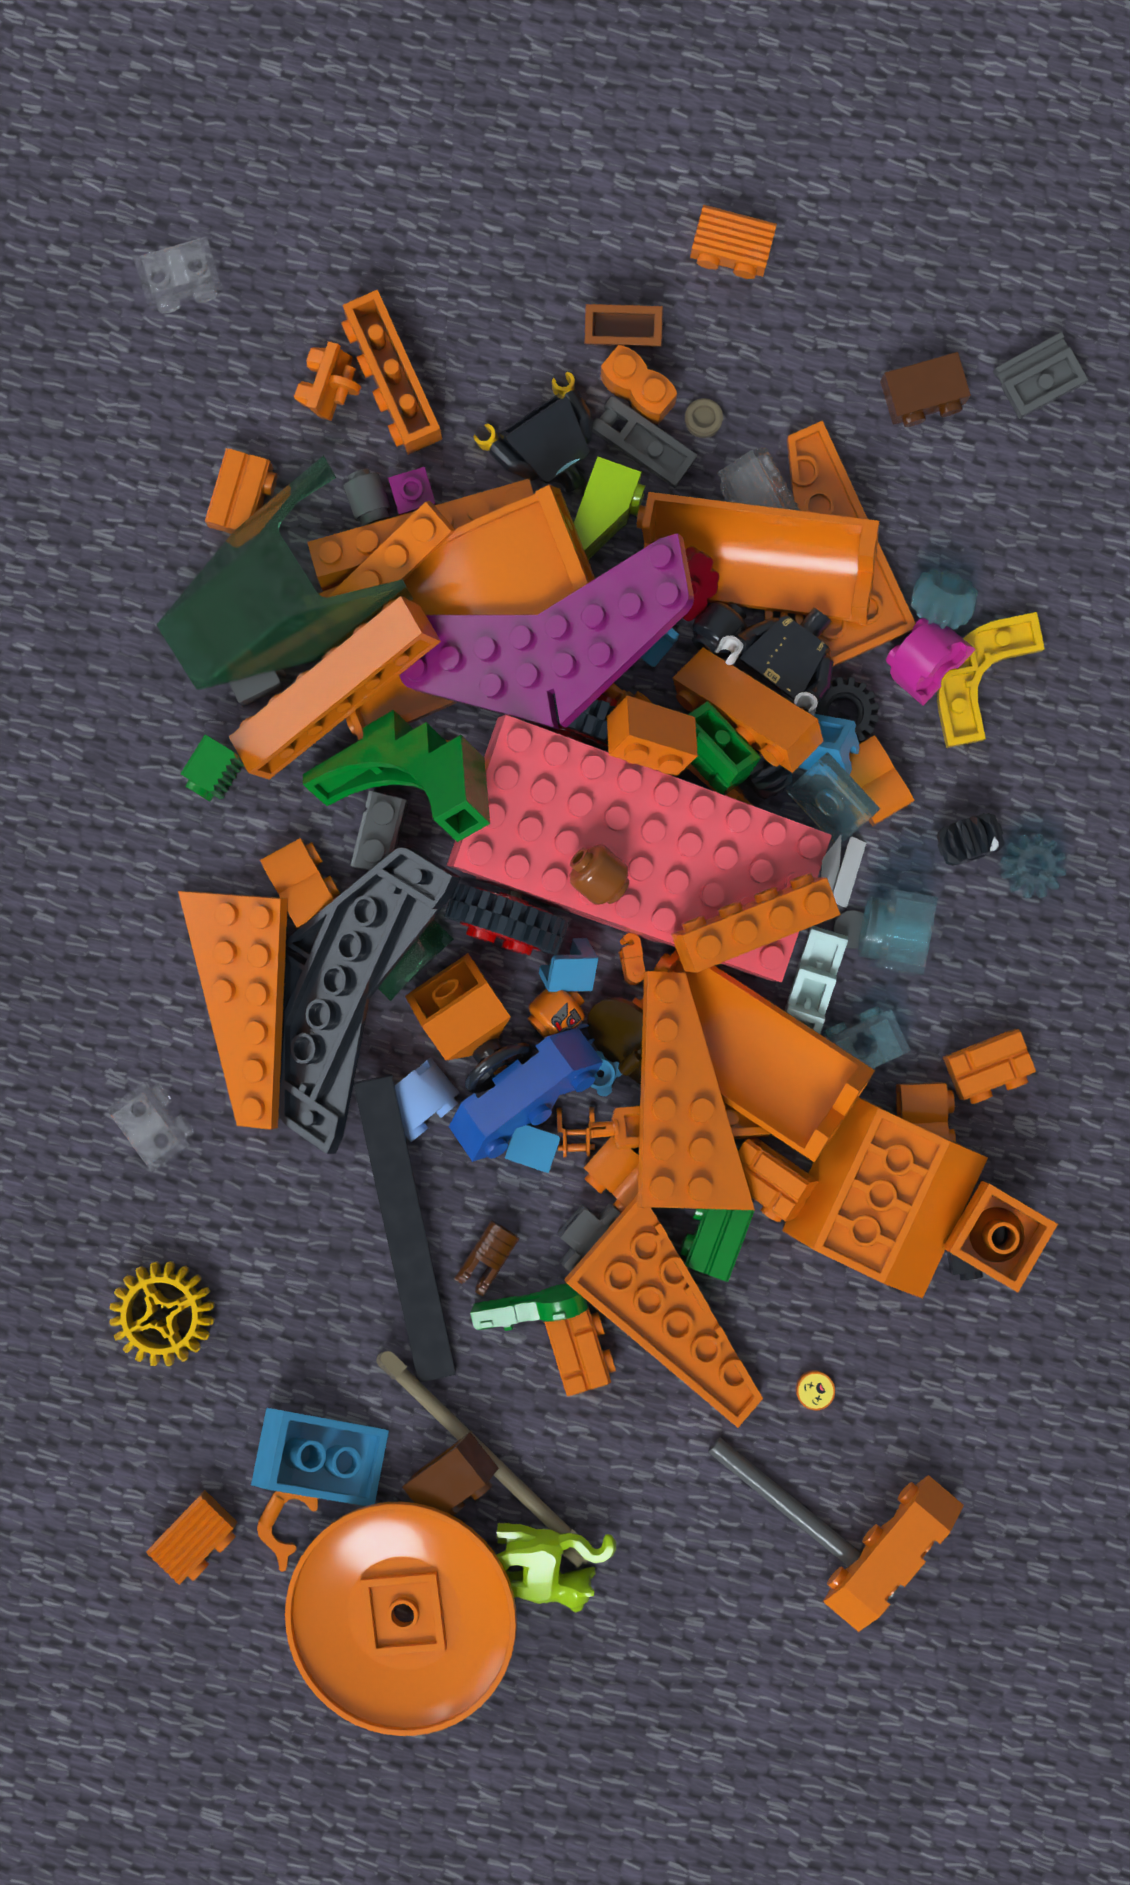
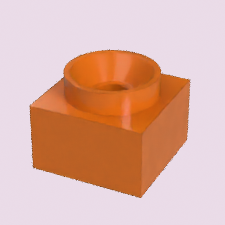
[943,1181,1058,1293]

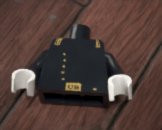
[715,607,834,716]

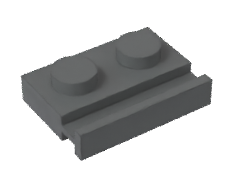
[993,332,1088,419]

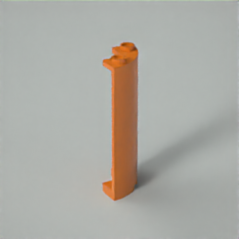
[637,492,879,623]
[632,950,875,1162]

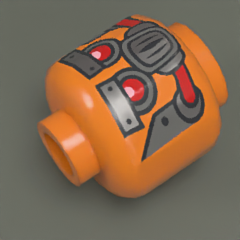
[527,988,585,1038]

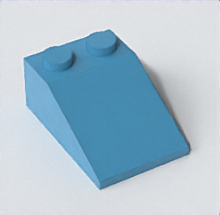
[251,1408,389,1506]

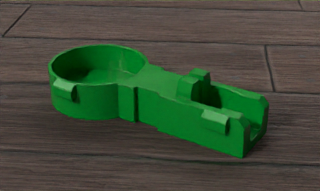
[470,1283,589,1331]

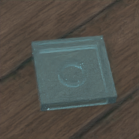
[787,752,880,844]

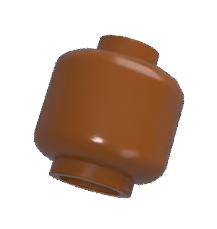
[570,845,630,905]

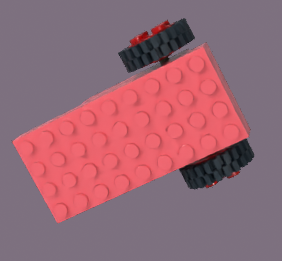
[444,694,832,982]

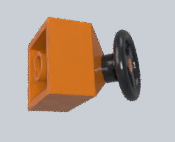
[405,953,532,1093]

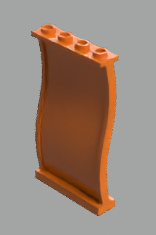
[304,485,595,740]

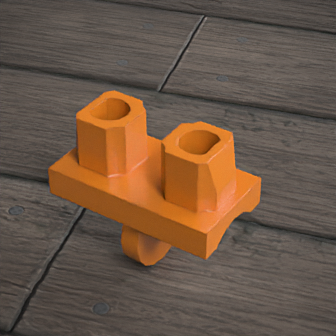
[294,341,361,421]

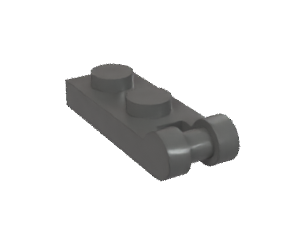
[592,396,697,489]

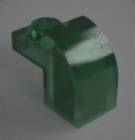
[378,919,454,1001]

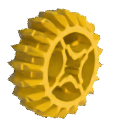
[110,1261,215,1366]

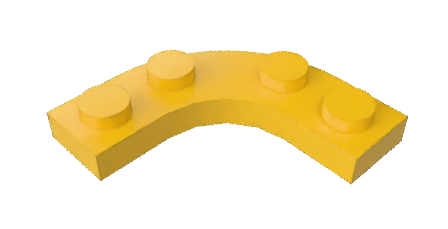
[937,612,1045,748]

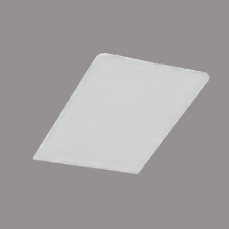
[821,835,842,892]

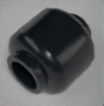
[692,602,747,658]

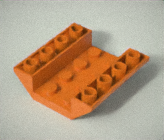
[782,1097,988,1299]

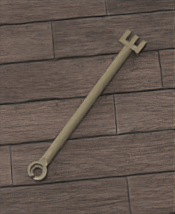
[376,1351,589,1567]

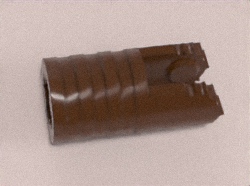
[454,1220,520,1297]

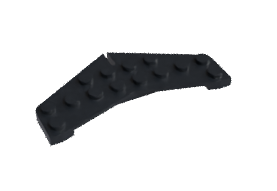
[278,848,461,1154]

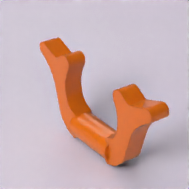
[257,1491,319,1572]

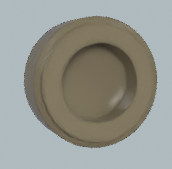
[685,398,723,438]

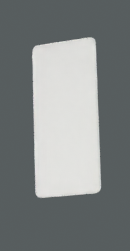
[833,836,866,908]

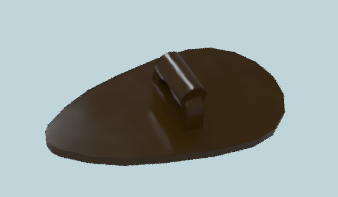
[587,997,643,1085]

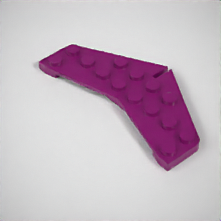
[400,533,694,730]

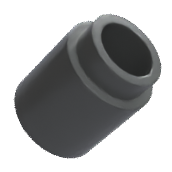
[343,469,391,526]

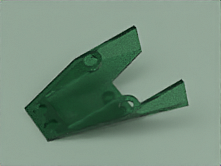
[157,455,413,690]

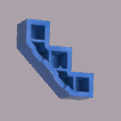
[449,1028,603,1162]

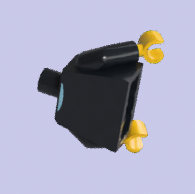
[474,372,592,492]

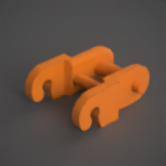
[619,933,645,985]
[557,1107,595,1157]

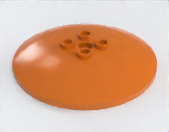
[285,1502,517,1736]

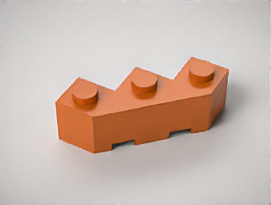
[823,1475,964,1632]

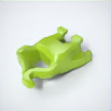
[496,1523,616,1613]

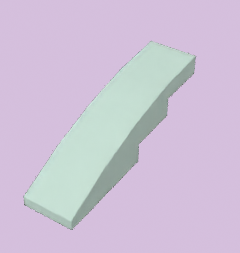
[785,926,848,1034]

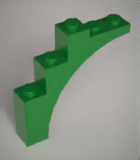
[303,710,490,842]

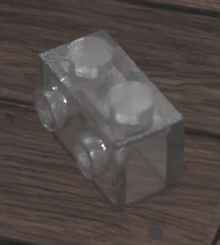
[134,236,224,313]
[106,1081,194,1172]

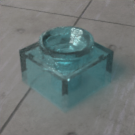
[858,889,938,976]

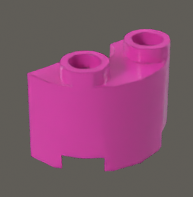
[886,617,976,706]

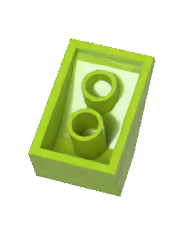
[574,456,646,560]

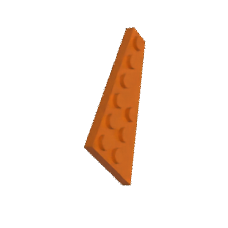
[787,420,916,667]
[178,891,288,1130]
[637,971,755,1210]
[564,1194,763,1428]

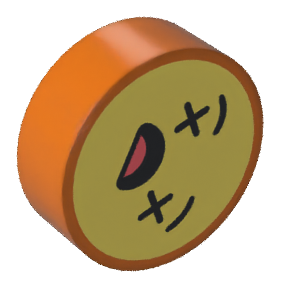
[796,1370,835,1411]

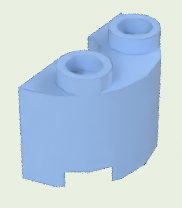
[395,1058,459,1142]

